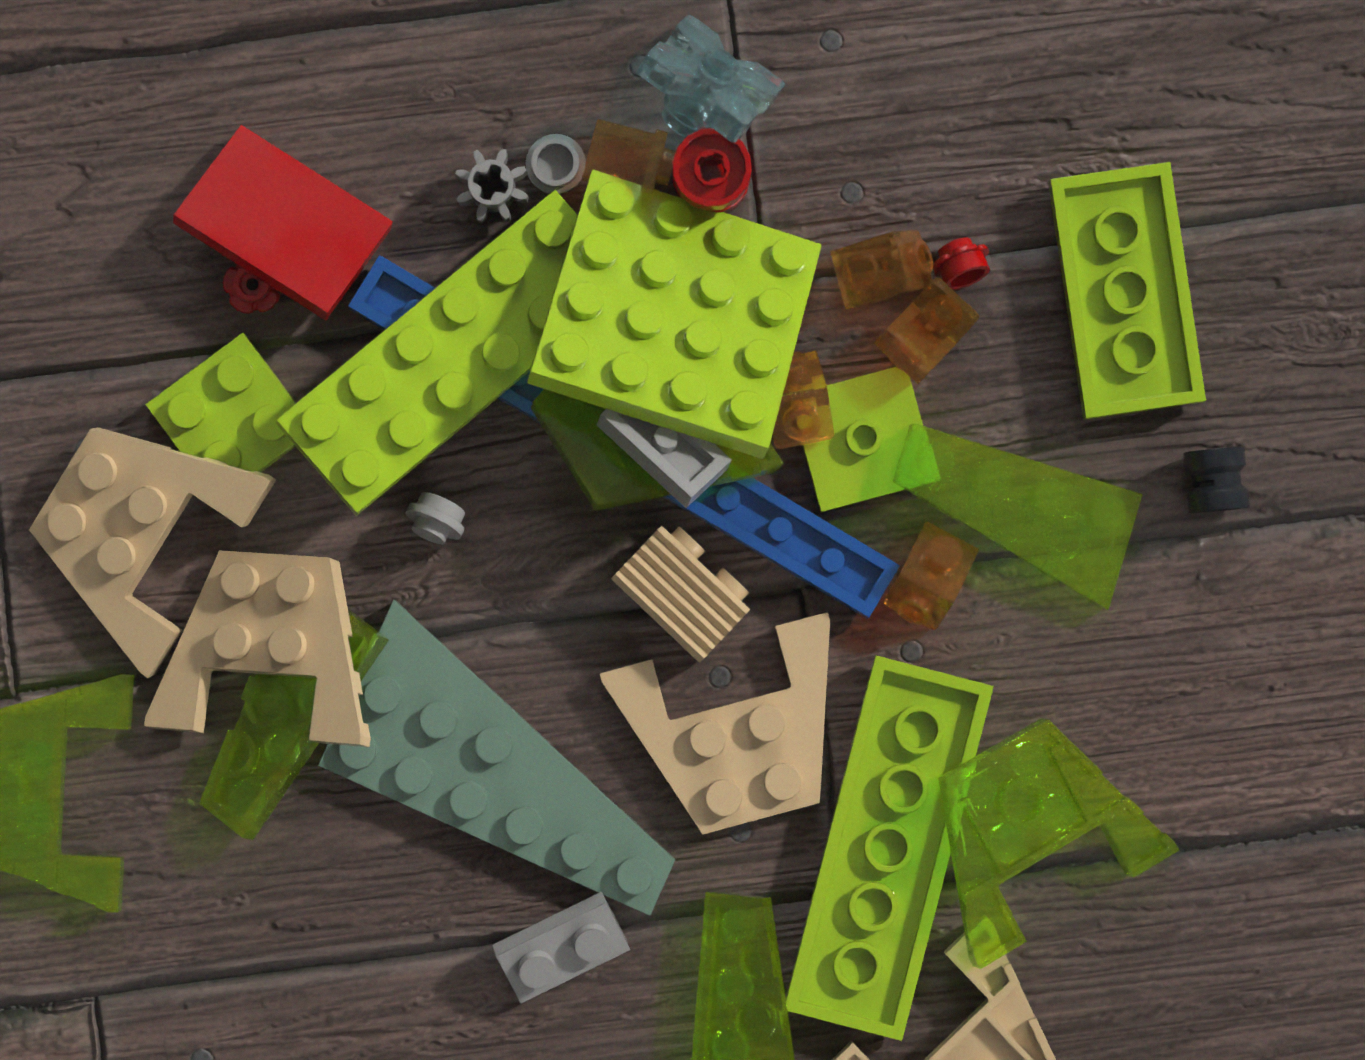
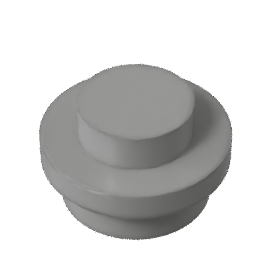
[526,134,586,195]
[405,492,465,545]

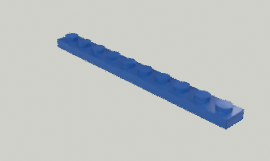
[348,255,900,619]

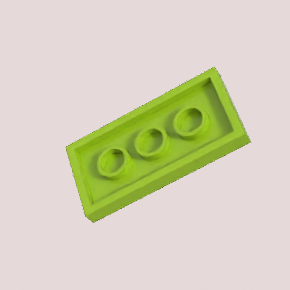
[1048,162,1206,420]

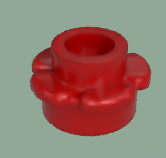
[933,237,990,290]
[223,265,280,314]

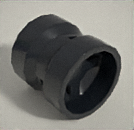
[1183,447,1250,513]

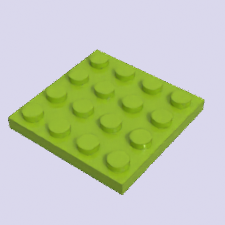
[527,169,822,459]

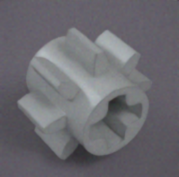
[455,148,529,224]

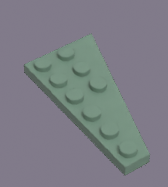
[318,600,675,916]

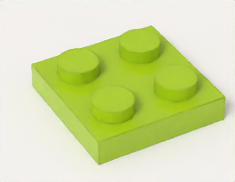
[145,333,296,472]

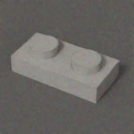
[596,409,732,508]
[492,892,630,1003]

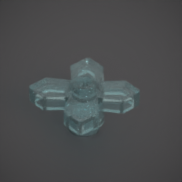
[636,15,785,143]

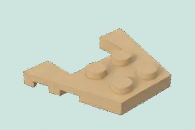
[29,427,276,678]
[144,550,371,747]
[600,612,830,835]
[832,914,1056,1060]

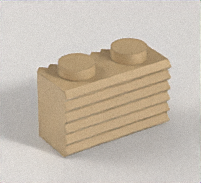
[611,526,750,663]

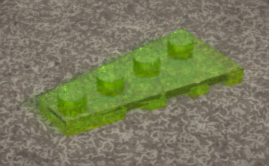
[893,423,1143,610]
[199,609,389,840]
[692,891,795,1060]

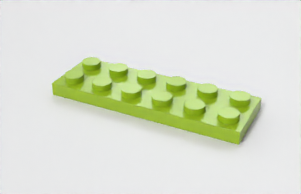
[276,190,577,516]
[783,655,994,1041]

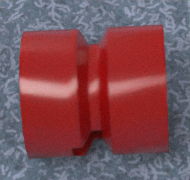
[672,128,752,213]

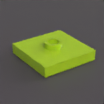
[789,364,938,513]

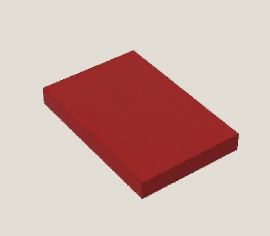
[173,125,393,321]

